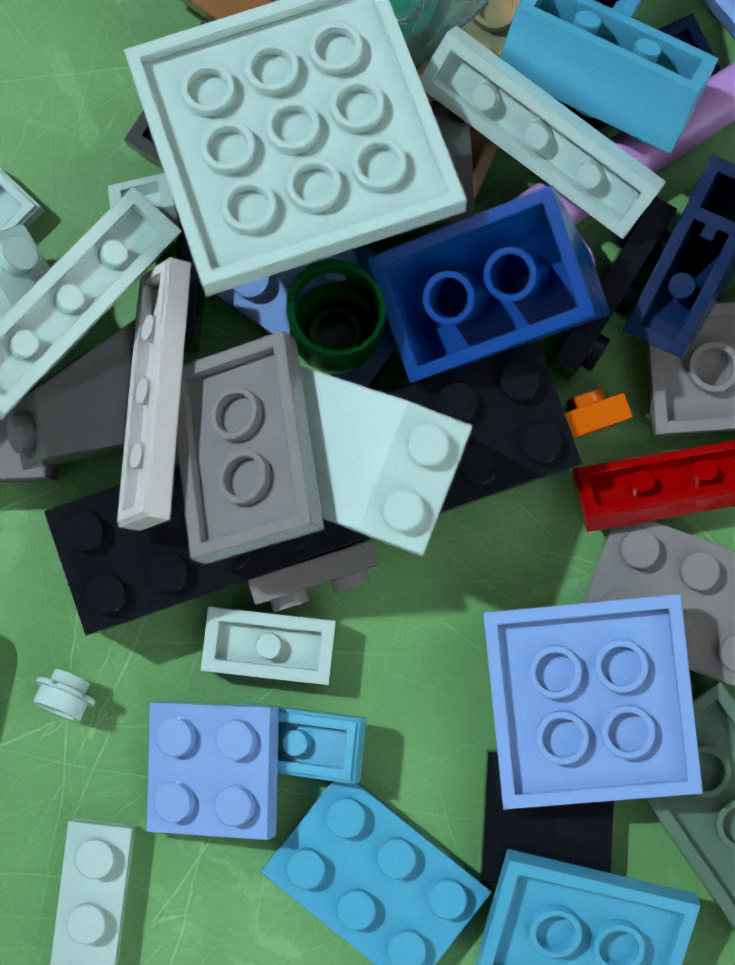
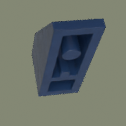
[623,155,735,360]

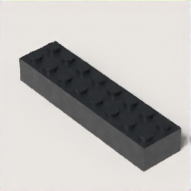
[44,341,582,636]

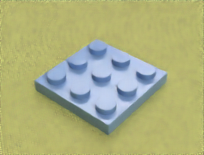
[483,593,703,810]

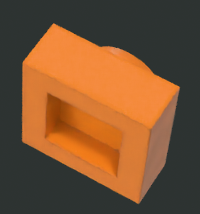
[565,388,633,439]

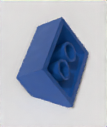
[367,185,611,383]

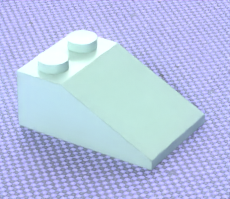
[300,366,472,556]

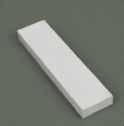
[117,257,191,531]

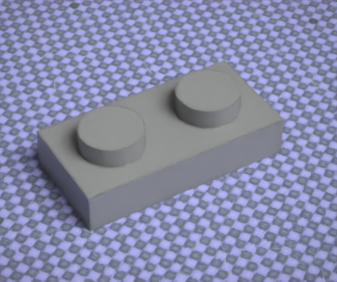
[247,540,379,613]

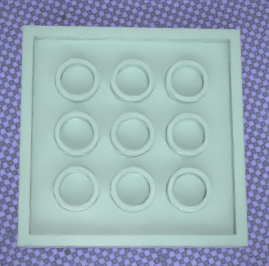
[124,0,467,297]

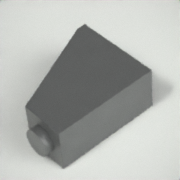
[7,318,136,470]

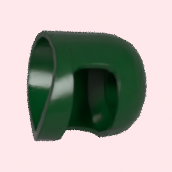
[286,259,386,374]

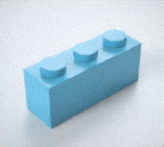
[500,0,719,154]

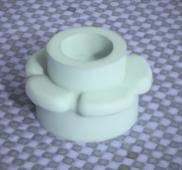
[33,669,95,722]

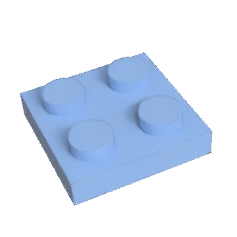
[147,701,279,840]

